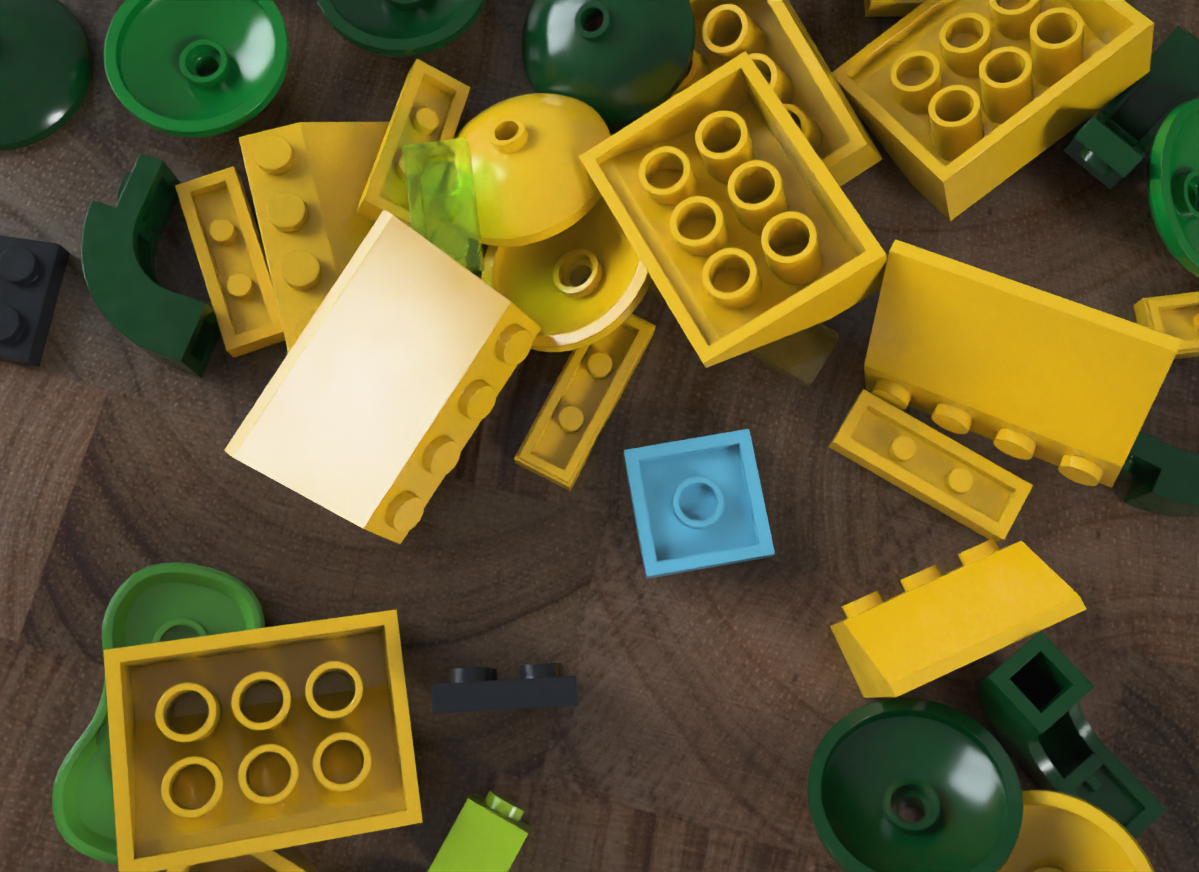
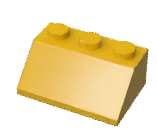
[830,538,1086,698]

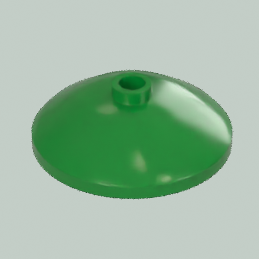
[104,0,290,138]
[1147,98,1199,278]

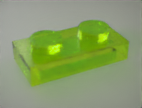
[402,137,485,272]

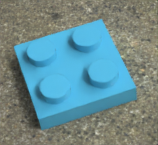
[623,429,775,579]

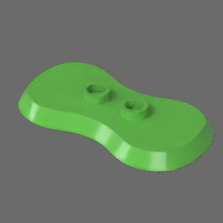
[52,562,265,865]

